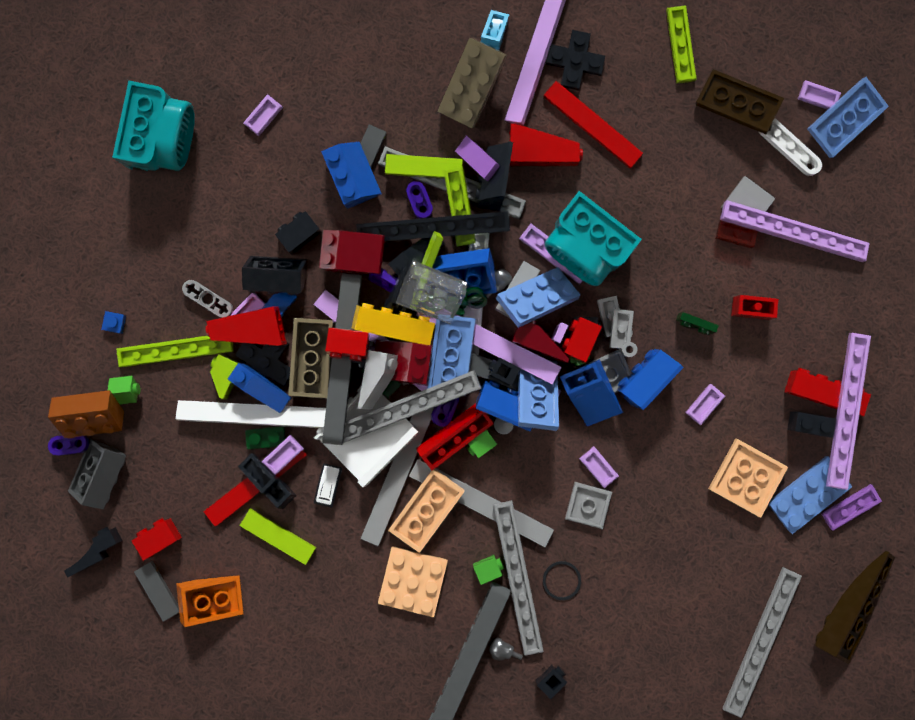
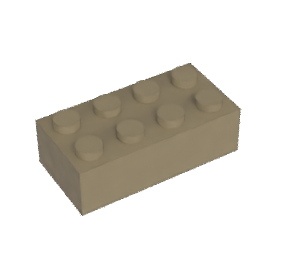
[438,38,508,128]
[288,318,336,398]

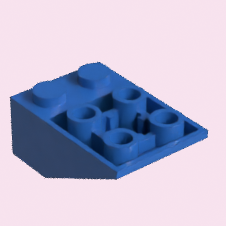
[560,359,623,426]

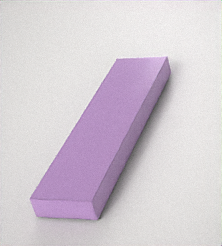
[519,224,582,285]

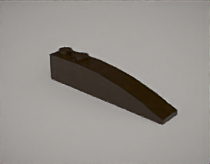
[815,551,895,665]

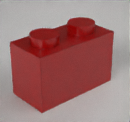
[731,295,779,320]
[561,317,602,363]
[325,328,370,361]
[132,518,182,561]

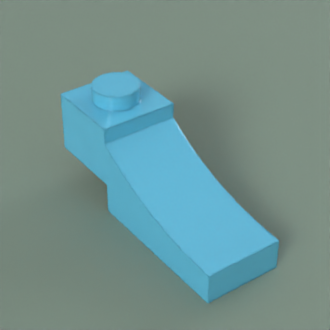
[481,10,509,51]

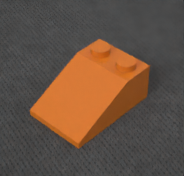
[176,575,243,627]

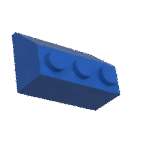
[321,142,382,209]
[431,248,497,298]
[617,349,684,410]
[476,380,532,431]

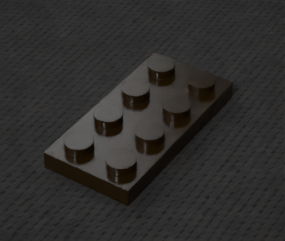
[695,69,784,134]

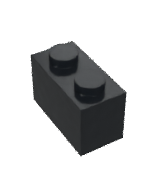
[275,211,322,255]
[787,411,836,438]

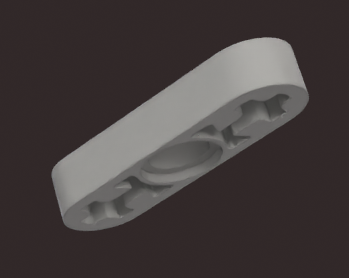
[182,280,234,318]

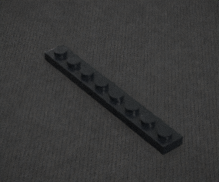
[356,211,510,241]

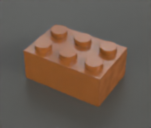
[48,390,124,438]

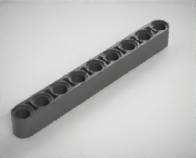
[322,273,362,445]
[429,582,511,720]

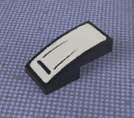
[314,463,342,508]

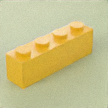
[351,303,435,345]

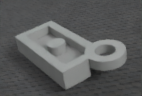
[597,296,633,337]
[609,309,637,357]

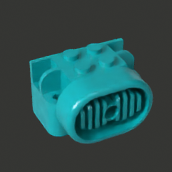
[112,81,195,171]
[544,191,642,286]

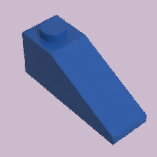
[228,363,292,413]

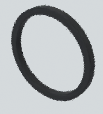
[543,561,581,600]

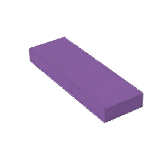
[455,136,500,181]
[821,484,882,530]

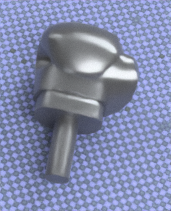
[485,269,512,298]
[489,638,523,661]

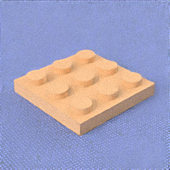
[708,439,788,518]
[378,546,448,617]

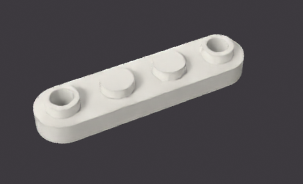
[759,118,822,176]

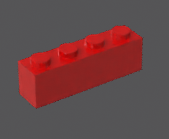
[784,368,871,416]
[416,403,494,471]

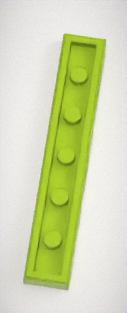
[116,336,234,368]

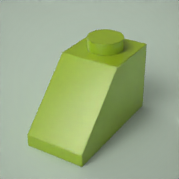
[210,354,239,399]

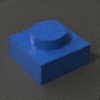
[101,311,126,334]

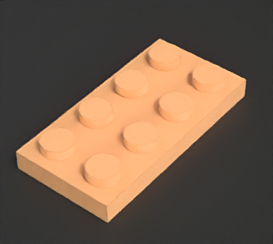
[388,469,465,553]

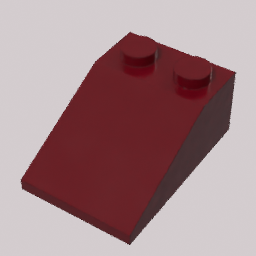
[319,230,385,274]
[511,321,569,364]
[374,340,433,386]

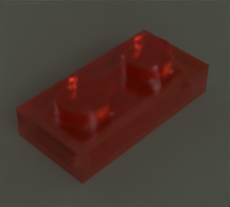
[715,220,758,249]

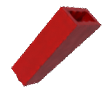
[510,123,583,166]
[206,306,287,346]

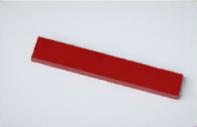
[543,81,643,169]
[203,450,307,527]

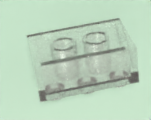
[396,260,467,324]

